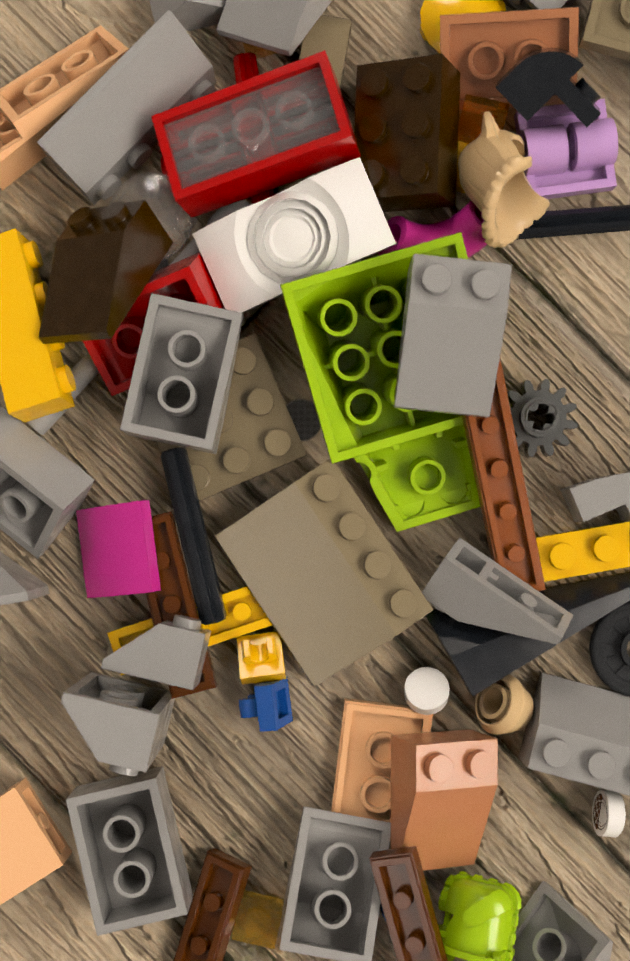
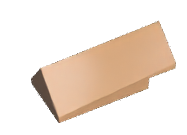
[0,25,129,191]

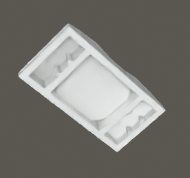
[192,157,396,313]

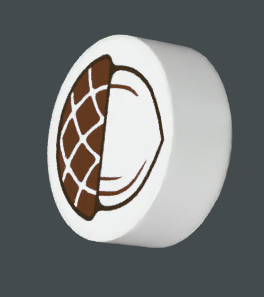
[592,790,626,838]

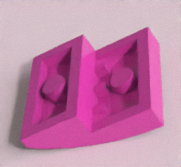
[76,500,161,598]

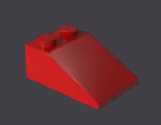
[82,252,225,396]

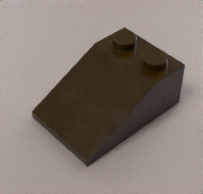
[38,200,173,344]

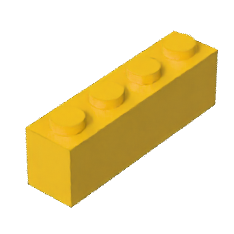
[0,228,76,422]

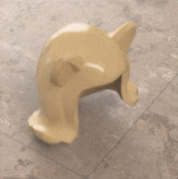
[458,111,550,249]

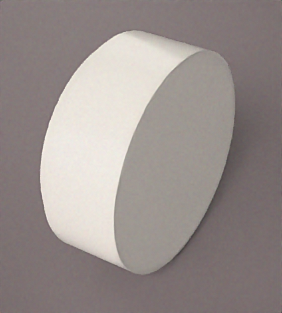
[404,667,450,715]

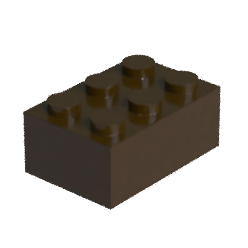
[354,54,461,212]

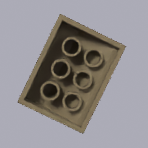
[214,459,433,686]

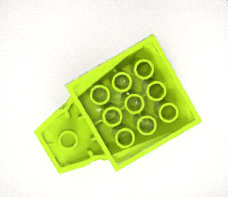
[280,232,481,532]

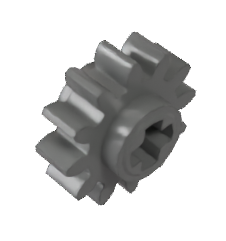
[507,379,578,458]

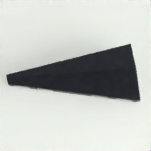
[425,572,630,696]

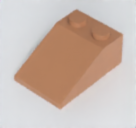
[391,729,498,871]

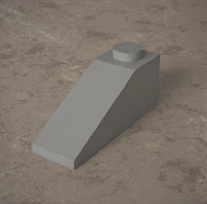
[422,537,574,644]

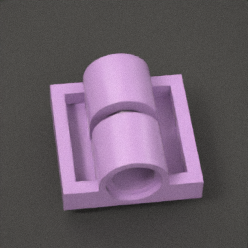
[514,98,618,199]

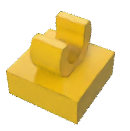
[236,631,286,685]

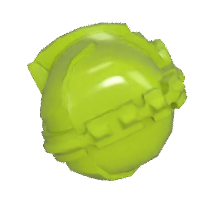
[438,871,522,961]

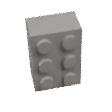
[66,766,193,936]

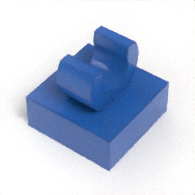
[239,677,293,732]

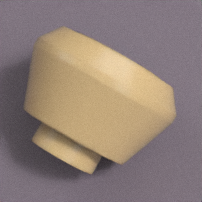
[475,674,534,735]

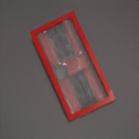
[151,50,361,218]

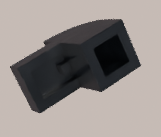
[496,48,601,127]

